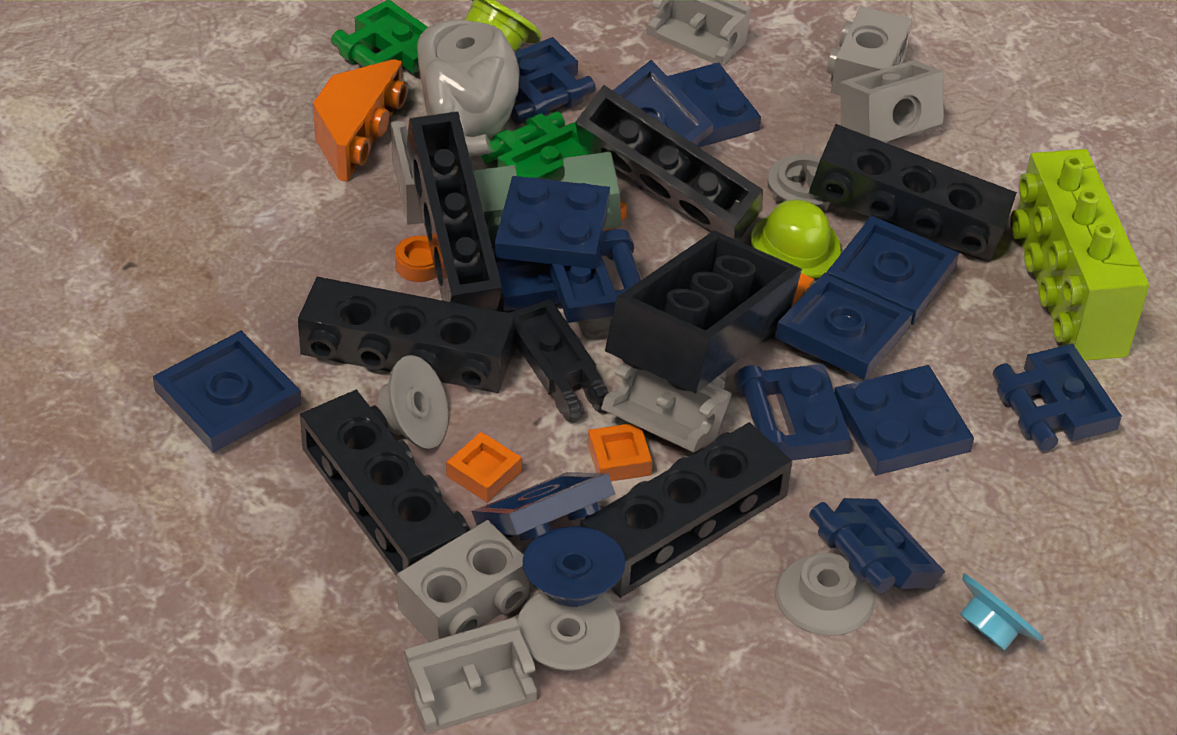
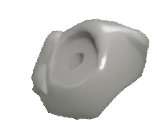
[417,19,519,156]

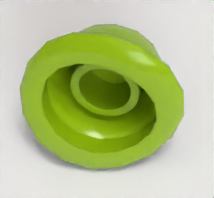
[465,0,542,52]
[750,199,841,278]

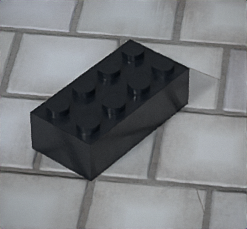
[605,231,802,394]

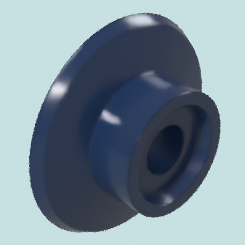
[522,526,626,607]

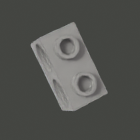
[397,520,529,642]

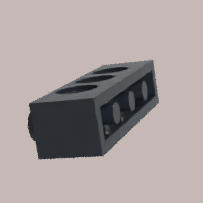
[575,85,763,241]
[406,111,502,311]
[808,124,1017,262]
[298,276,515,393]
[300,389,470,577]
[580,422,792,598]

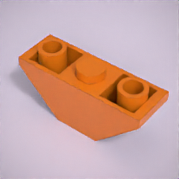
[313,59,408,182]

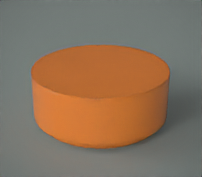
[395,235,436,282]

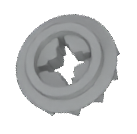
[767,154,831,211]

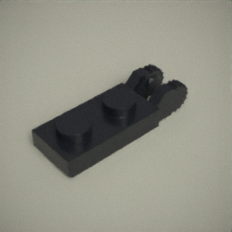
[509,299,609,422]

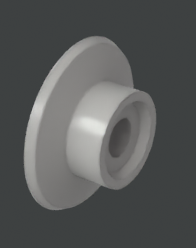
[378,355,449,449]
[775,553,875,636]
[517,592,620,671]

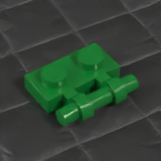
[331,0,428,78]
[480,111,594,181]

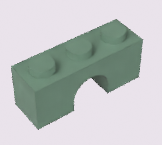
[473,152,622,245]

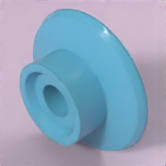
[960,573,1045,651]

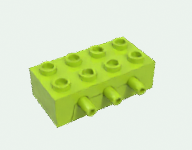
[1010,149,1150,361]

